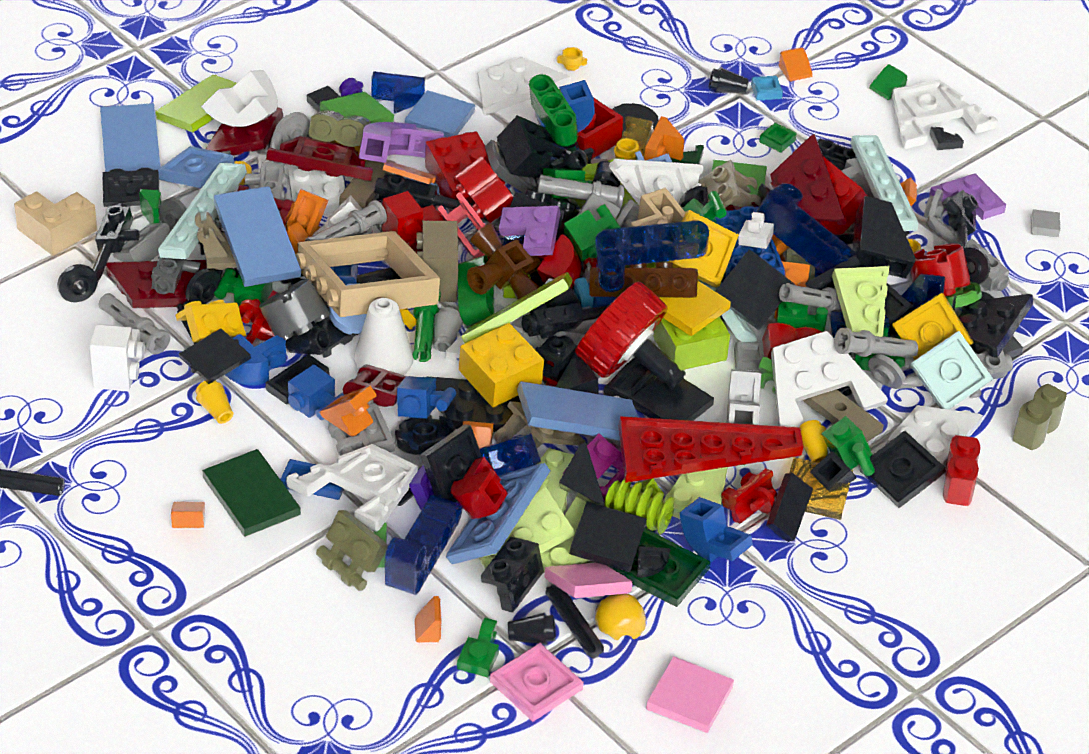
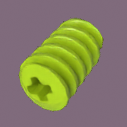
[605,479,675,535]

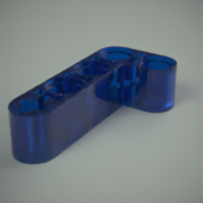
[756,183,855,273]
[595,221,709,292]
[385,495,463,595]

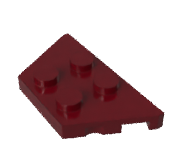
[206,107,284,156]
[770,134,847,225]
[266,136,373,181]
[106,260,207,308]

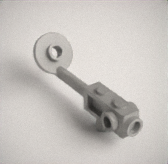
[245,112,310,212]
[924,189,1010,291]
[869,350,1013,398]

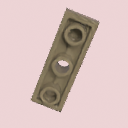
[339,160,395,209]
[802,389,884,442]

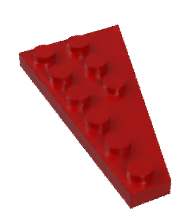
[619,416,804,483]

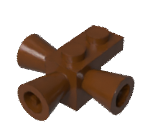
[467,224,542,300]

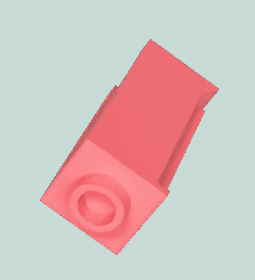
[437,192,489,259]

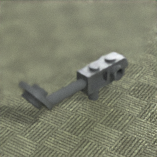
[151,197,201,294]

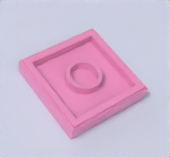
[544,563,632,598]
[490,643,583,722]
[646,656,734,733]

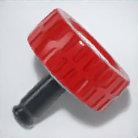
[575,282,686,390]

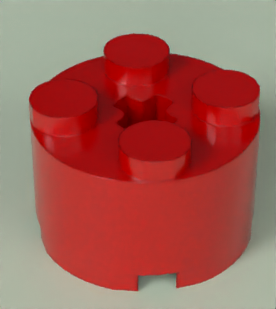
[910,243,971,298]

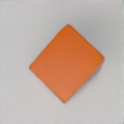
[779,47,813,81]
[171,502,205,528]
[415,596,441,643]

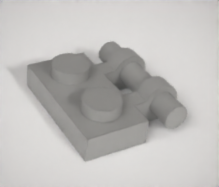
[328,403,395,456]

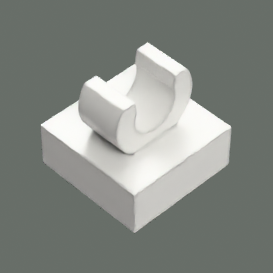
[739,212,774,249]

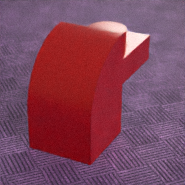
[537,234,581,289]
[451,457,508,519]

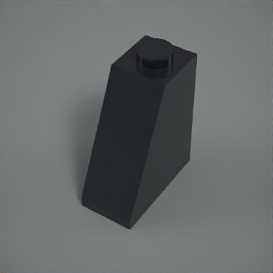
[852,196,915,279]

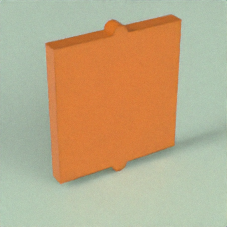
[383,161,436,184]

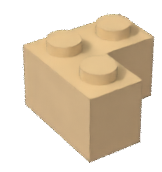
[627,188,685,264]
[14,191,97,256]

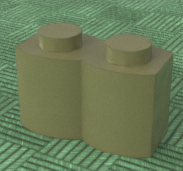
[309,110,371,147]
[1013,383,1067,450]

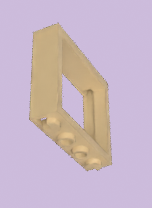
[295,231,440,317]

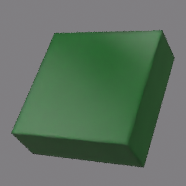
[759,123,797,153]

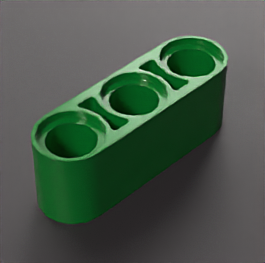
[529,74,578,146]
[458,255,495,326]

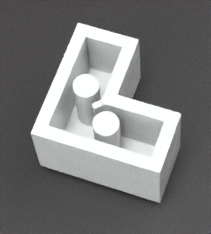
[90,324,145,392]

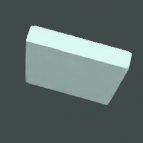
[910,331,993,410]

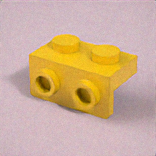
[175,300,246,343]

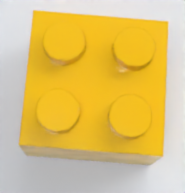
[459,323,544,408]

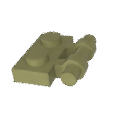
[316,510,389,591]

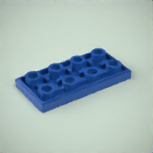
[715,206,785,278]

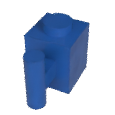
[288,365,344,420]
[397,376,456,419]

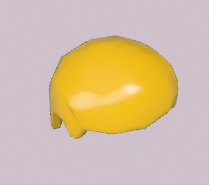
[594,594,646,641]

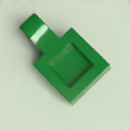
[457,618,499,678]

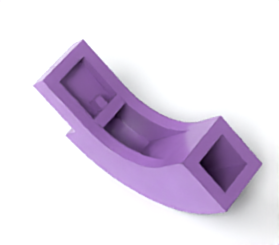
[359,122,444,163]

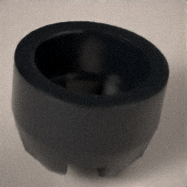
[563,147,588,170]

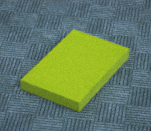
[155,74,237,133]

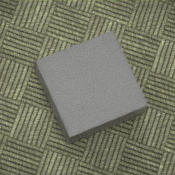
[1031,209,1061,237]
[734,342,764,370]

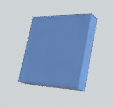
[404,90,475,138]
[158,146,235,188]

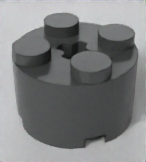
[259,278,330,340]

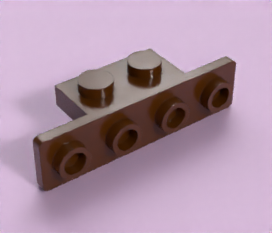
[589,262,698,298]

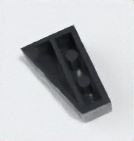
[497,115,580,178]

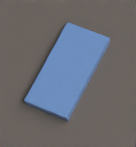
[100,103,161,172]
[214,186,301,287]
[517,381,638,440]
[446,463,550,564]

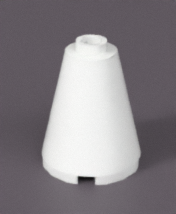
[354,298,413,375]

